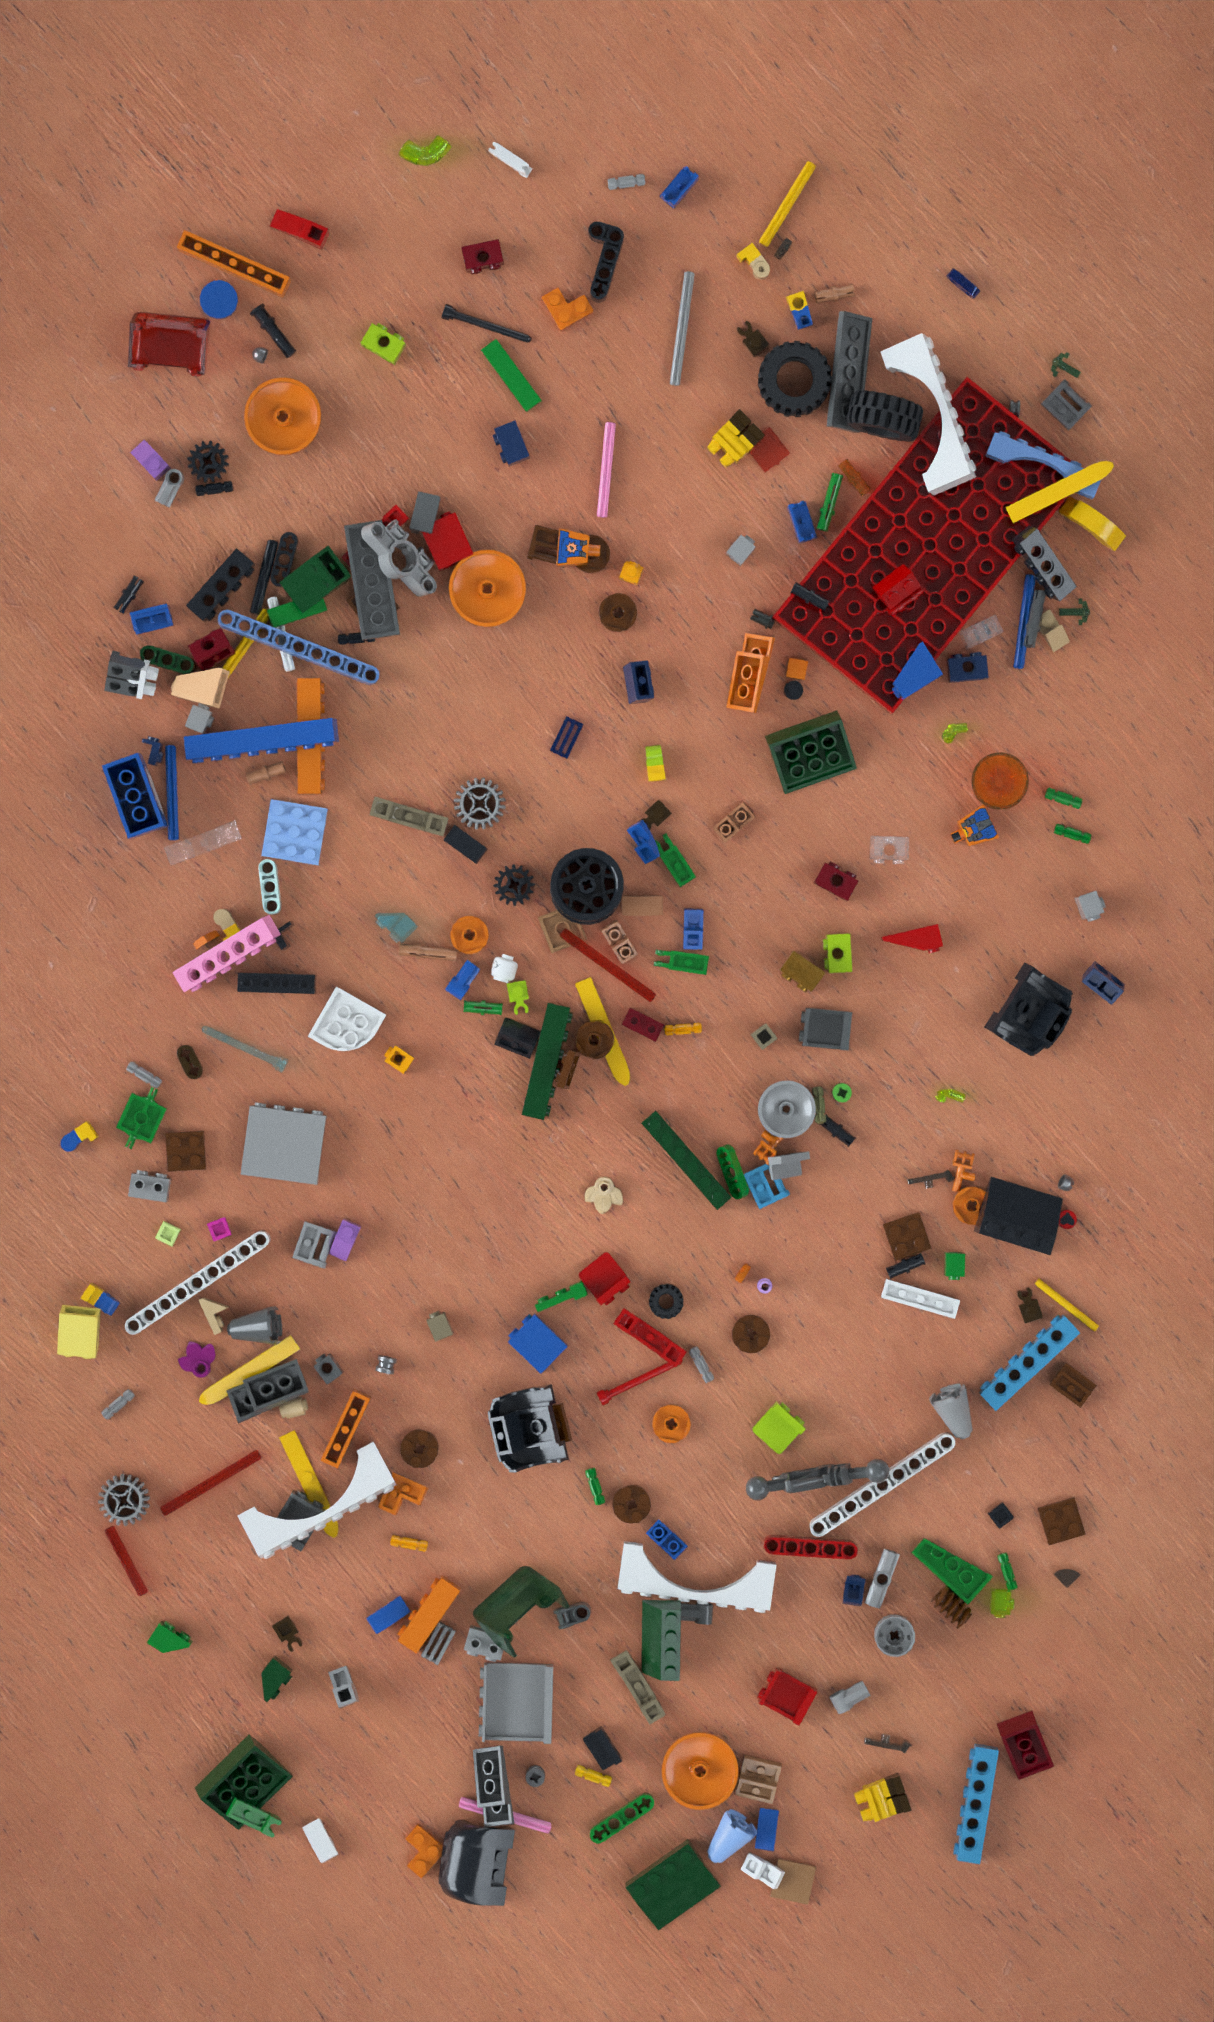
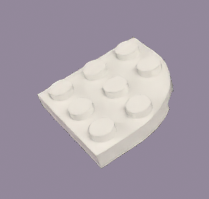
[308,986,386,1051]

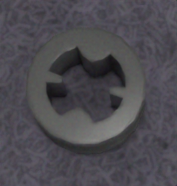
[1009,400,1020,418]

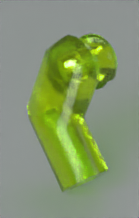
[942,723,967,744]
[936,1089,966,1103]

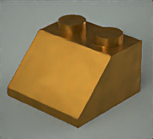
[780,951,825,993]

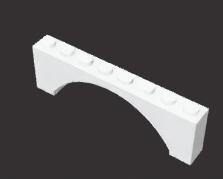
[881,333,976,495]
[238,1442,397,1559]
[618,1541,776,1613]

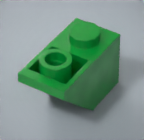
[147,1621,193,1653]

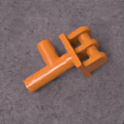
[753,1130,783,1166]
[952,1149,976,1192]

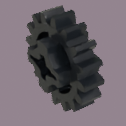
[187,441,229,483]
[493,864,535,906]

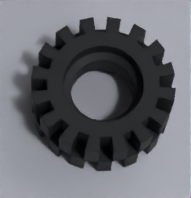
[649,1284,684,1319]

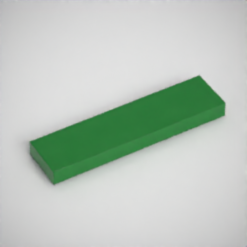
[481,339,542,413]

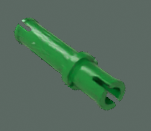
[816,473,843,532]

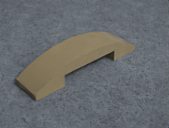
[369,797,448,836]
[610,1650,666,1725]

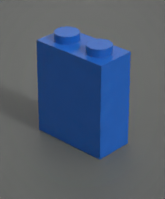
[508,1313,568,1374]

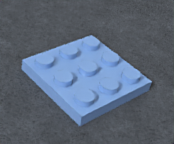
[261,799,328,866]

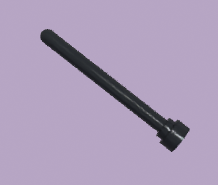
[441,304,531,343]

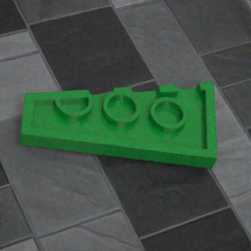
[911,1538,993,1605]

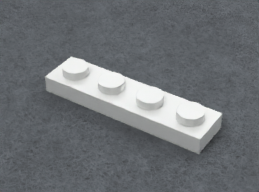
[881,1279,960,1319]

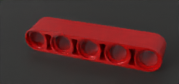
[763,1535,858,1560]

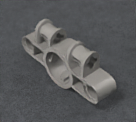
[361,520,437,597]

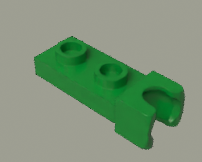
[535,1281,588,1312]
[226,1797,282,1838]

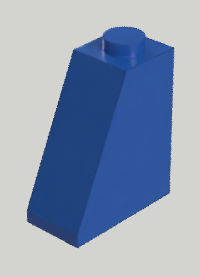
[892,642,943,700]

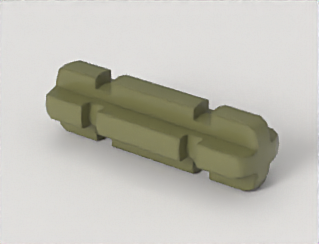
[812,1086,826,1124]

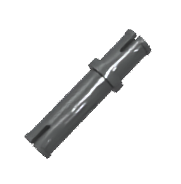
[1023,590,1046,648]

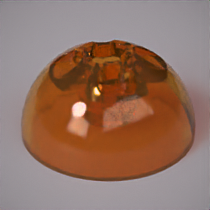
[971,752,1029,810]

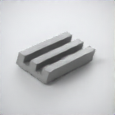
[421,1622,456,1665]

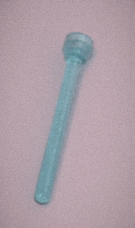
[202,1026,288,1073]

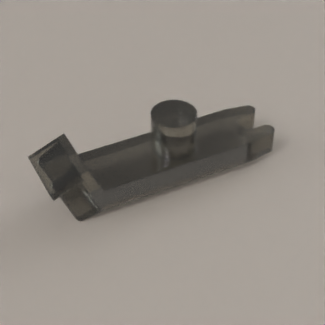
[907,1169,955,1189]
[864,1734,912,1753]

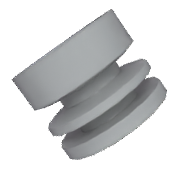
[874,1614,915,1657]

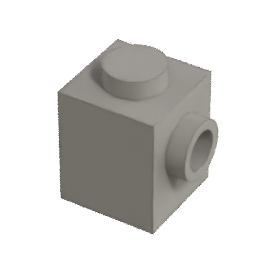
[726,535,756,566]
[185,703,214,734]

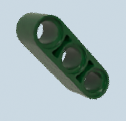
[140,645,196,675]

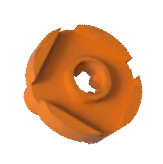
[450,916,489,954]
[953,1186,986,1225]
[652,1404,691,1443]

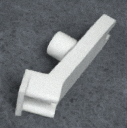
[488,142,532,178]

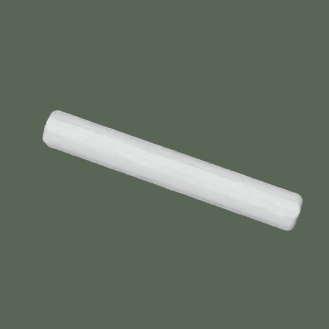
[267,597,295,672]

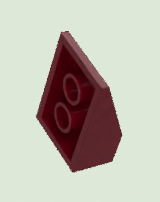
[997,1710,1054,1780]

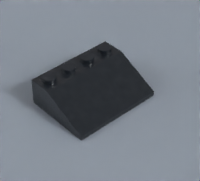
[974,1177,1063,1256]

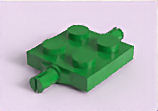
[116,1087,167,1149]

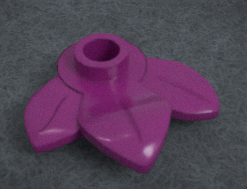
[178,1341,215,1378]

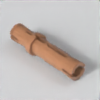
[399,943,457,961]

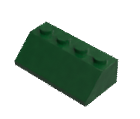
[641,1600,681,1681]

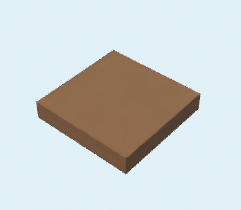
[538,904,587,953]
[770,1858,816,1905]

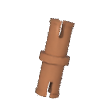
[815,284,855,303]
[246,761,286,785]

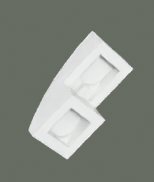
[302,1818,338,1863]
[741,1853,785,1889]

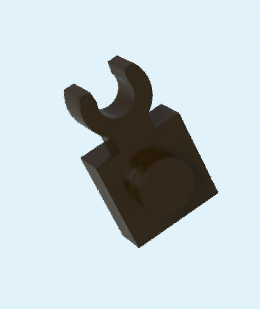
[737,321,769,357]
[638,800,672,830]
[1017,1287,1043,1324]
[272,1615,303,1652]

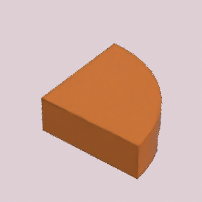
[193,930,220,949]
[735,1263,751,1283]

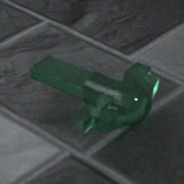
[1050,352,1081,378]
[1059,598,1090,626]

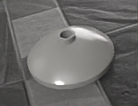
[758,1081,816,1138]

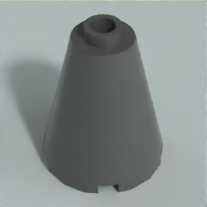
[227,1306,283,1345]

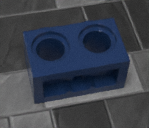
[1082,961,1125,1005]

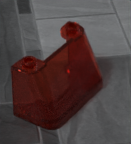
[128,312,210,377]

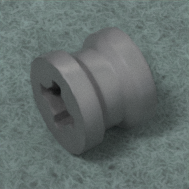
[375,1355,397,1374]
[526,1765,545,1787]

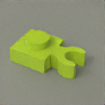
[507,980,529,1015]

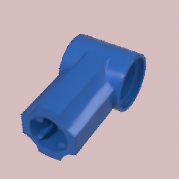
[445,960,480,1001]

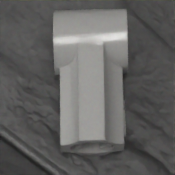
[155,469,184,508]
[829,1681,871,1714]

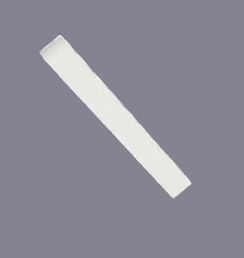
[125,1230,270,1335]
[809,1432,955,1537]

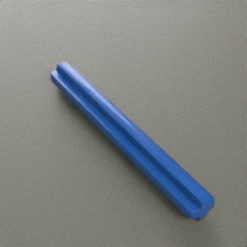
[1013,574,1035,669]
[165,745,179,840]

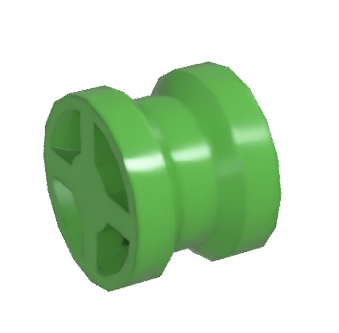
[832,1083,852,1102]

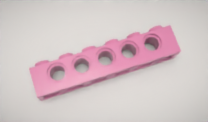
[173,915,281,992]

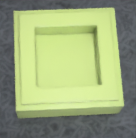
[155,1221,181,1247]

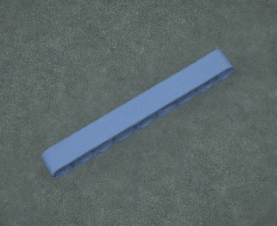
[218,609,380,685]

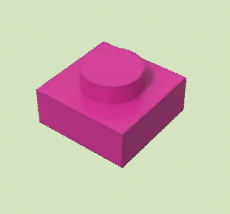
[207,1217,232,1241]

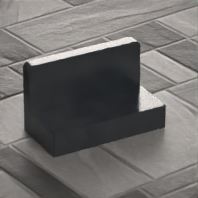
[275,921,294,951]
[494,1018,540,1059]
[583,1726,622,1770]

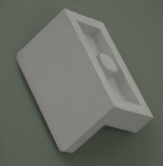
[768,1151,810,1180]

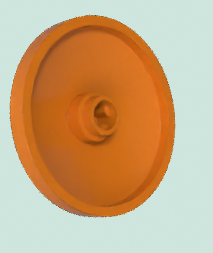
[244,378,321,455]
[449,550,526,627]
[662,1732,739,1810]

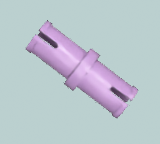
[757,1278,772,1294]

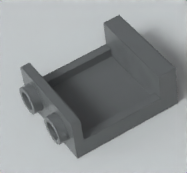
[799,1008,852,1051]
[277,1490,326,1552]

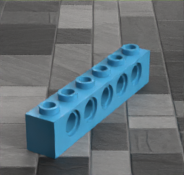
[979,1315,1080,1411]
[953,1744,999,1864]

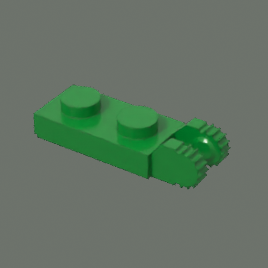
[655,833,696,888]
[653,950,709,975]

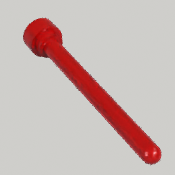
[596,1360,683,1406]

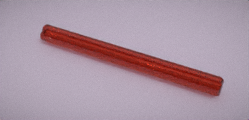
[559,928,656,1002]
[160,1450,262,1516]

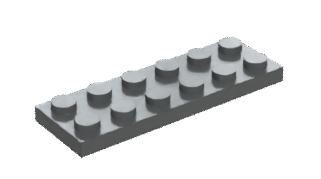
[827,311,873,433]
[344,520,400,641]

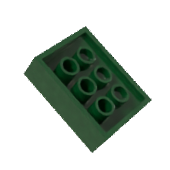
[765,710,857,794]
[195,1734,293,1830]
[625,1839,721,1931]

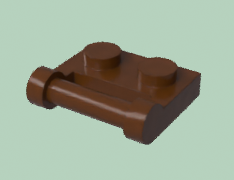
[527,525,565,568]

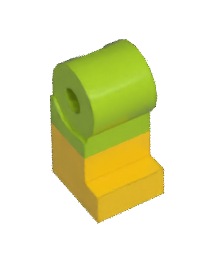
[645,745,666,782]

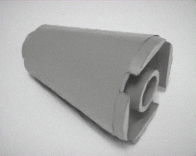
[929,1384,973,1439]

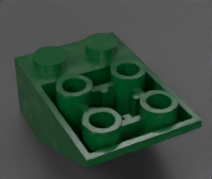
[279,545,351,614]

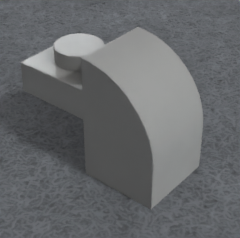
[328,1666,359,1708]

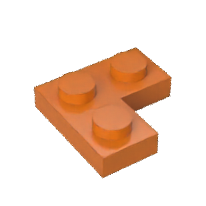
[541,288,594,331]
[378,1472,428,1515]
[405,1824,443,1879]

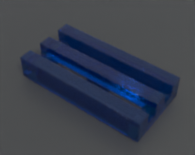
[550,716,584,759]

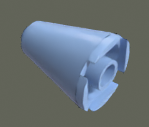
[707,1809,757,1863]

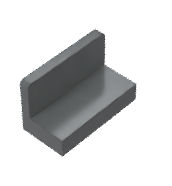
[409,491,441,534]

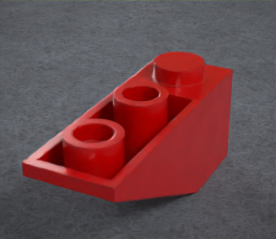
[269,209,330,250]

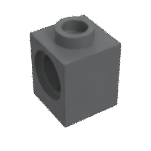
[314,1354,344,1385]

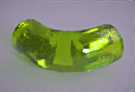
[398,135,452,166]

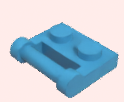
[744,1164,790,1209]

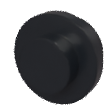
[784,681,803,700]

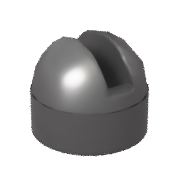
[252,347,268,364]
[1058,1174,1074,1191]

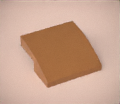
[735,1755,782,1804]

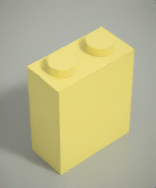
[57,1305,101,1359]

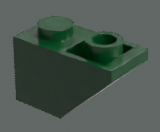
[261,1656,293,1702]

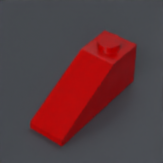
[881,924,943,953]

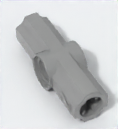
[864,1548,900,1609]

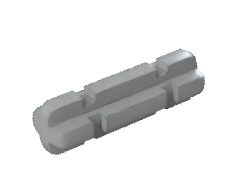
[607,174,645,190]
[126,1062,162,1088]
[689,1346,714,1383]
[101,1389,135,1420]

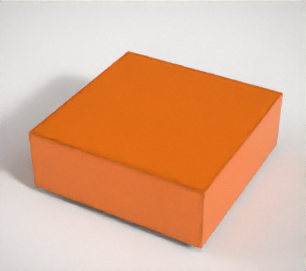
[786,658,808,681]

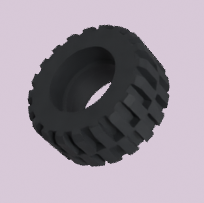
[758,341,832,417]
[846,390,923,442]

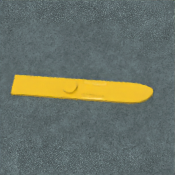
[1006,461,1114,523]
[575,977,630,1086]
[199,1335,300,1405]
[279,1430,339,1538]

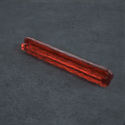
[105,1526,148,1596]

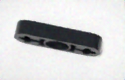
[270,532,298,587]

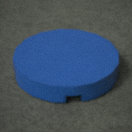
[200,280,238,319]

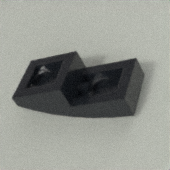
[444,825,488,864]

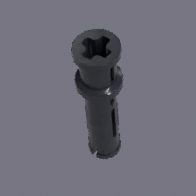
[250,303,296,358]

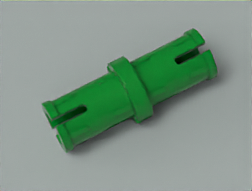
[463,1000,503,1016]

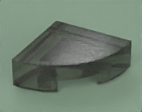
[774,237,792,260]
[1053,1569,1080,1588]

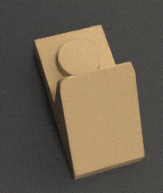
[1039,609,1070,652]
[199,1297,229,1335]

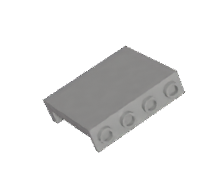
[241,1102,327,1185]
[479,1662,553,1744]

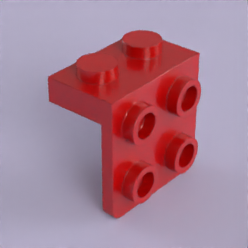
[578,1252,631,1306]

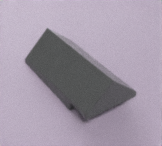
[226,1359,309,1424]
[473,1746,515,1827]

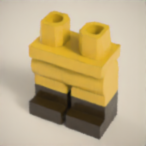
[707,409,765,468]
[854,1773,912,1822]

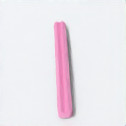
[597,422,616,518]
[459,1797,551,1833]

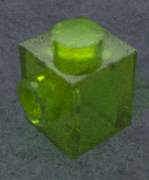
[989,1589,1014,1618]

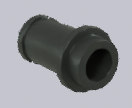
[750,609,775,629]

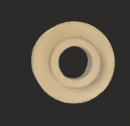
[279,1396,308,1419]

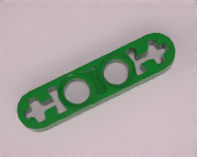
[590,1793,654,1844]

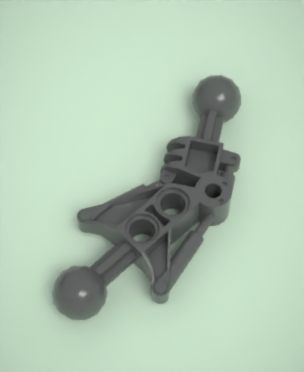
[746,1459,890,1501]

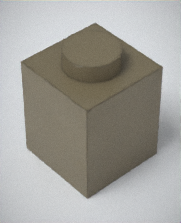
[750,1023,778,1050]
[426,1311,454,1342]

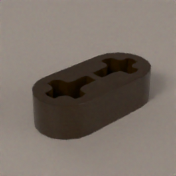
[177,1045,203,1079]

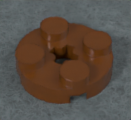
[576,534,610,574]
[599,593,637,632]
[575,1020,615,1059]
[732,1315,770,1353]
[400,1429,439,1468]
[612,1485,651,1524]

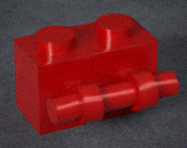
[872,564,924,616]

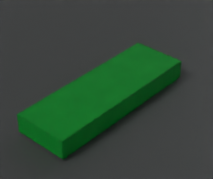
[267,599,327,628]

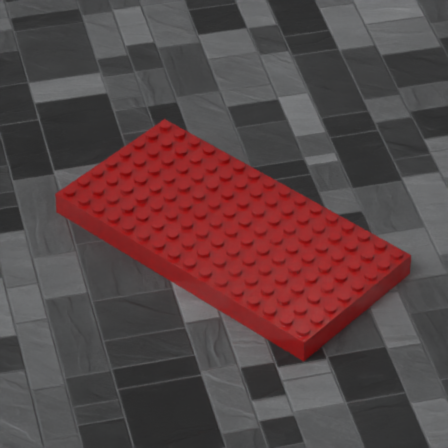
[772,377,1071,715]

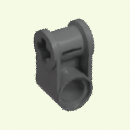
[553,1602,591,1629]

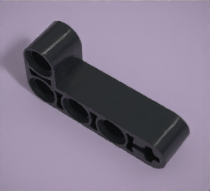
[588,221,624,303]

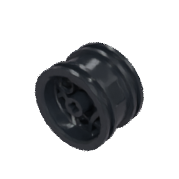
[550,848,624,925]

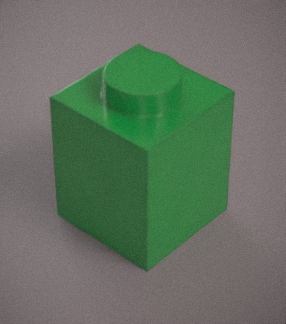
[944,1252,965,1280]

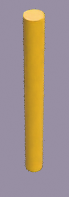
[1034,1278,1099,1332]

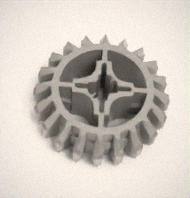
[454,778,506,830]
[98,1474,150,1526]

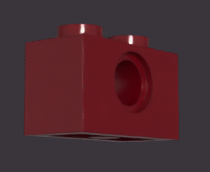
[461,239,504,274]
[188,628,236,671]
[814,861,859,901]
[621,1008,664,1042]

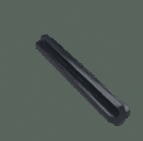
[250,540,278,615]

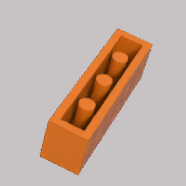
[320,1389,371,1469]
[397,1575,461,1654]

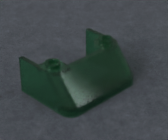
[473,1566,570,1658]

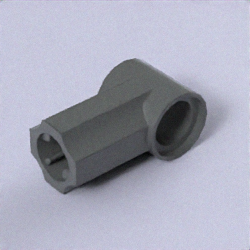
[681,1603,713,1625]

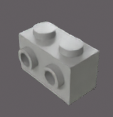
[1074,891,1106,922]
[128,1170,171,1202]
[464,1625,507,1662]

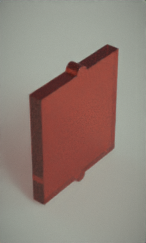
[749,427,790,473]

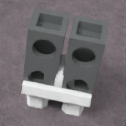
[104,651,159,699]

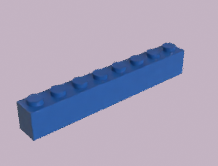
[184,718,339,764]

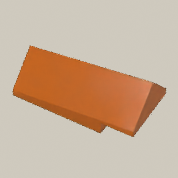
[726,633,775,713]

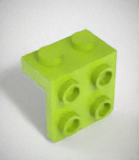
[752,1401,806,1454]

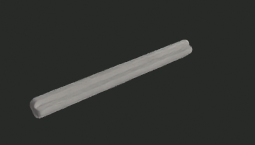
[670,271,695,386]

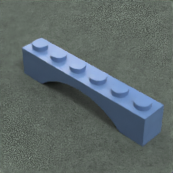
[985,431,1102,500]

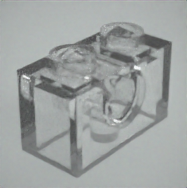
[959,614,1004,650]
[869,836,909,864]

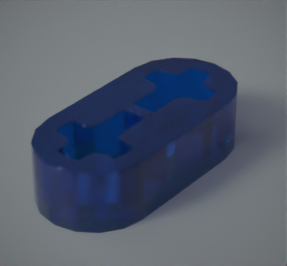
[946,268,980,299]

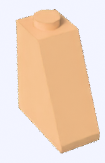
[171,668,230,708]

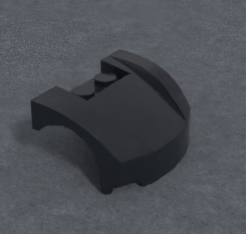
[984,962,1073,1056]

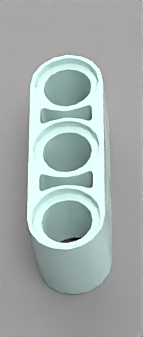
[258,859,282,915]

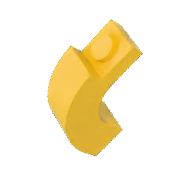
[1059,496,1126,551]

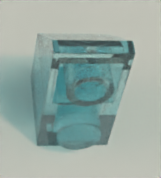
[375,913,419,943]

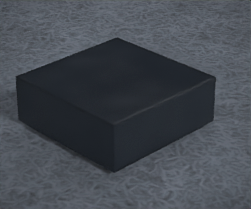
[987,1502,1014,1529]

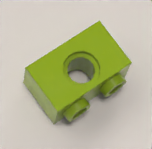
[361,323,406,365]
[823,934,852,973]

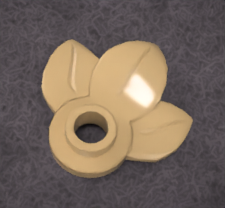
[585,1177,623,1214]

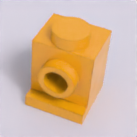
[619,561,644,586]
[384,1045,415,1074]

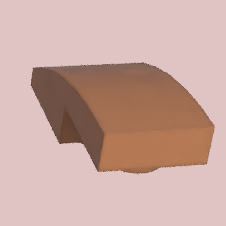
[713,802,756,842]
[622,895,663,916]
[600,919,638,964]

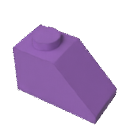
[130,440,170,481]
[329,1219,362,1261]

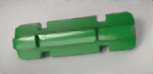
[1045,788,1082,809]
[1054,824,1092,844]
[585,1468,605,1505]
[997,1553,1018,1590]

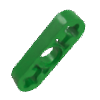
[716,1144,749,1200]

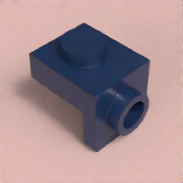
[142,736,164,766]
[842,1575,866,1606]

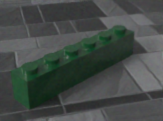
[522,1003,573,1120]
[641,1110,732,1210]

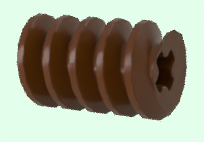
[931,1586,972,1629]

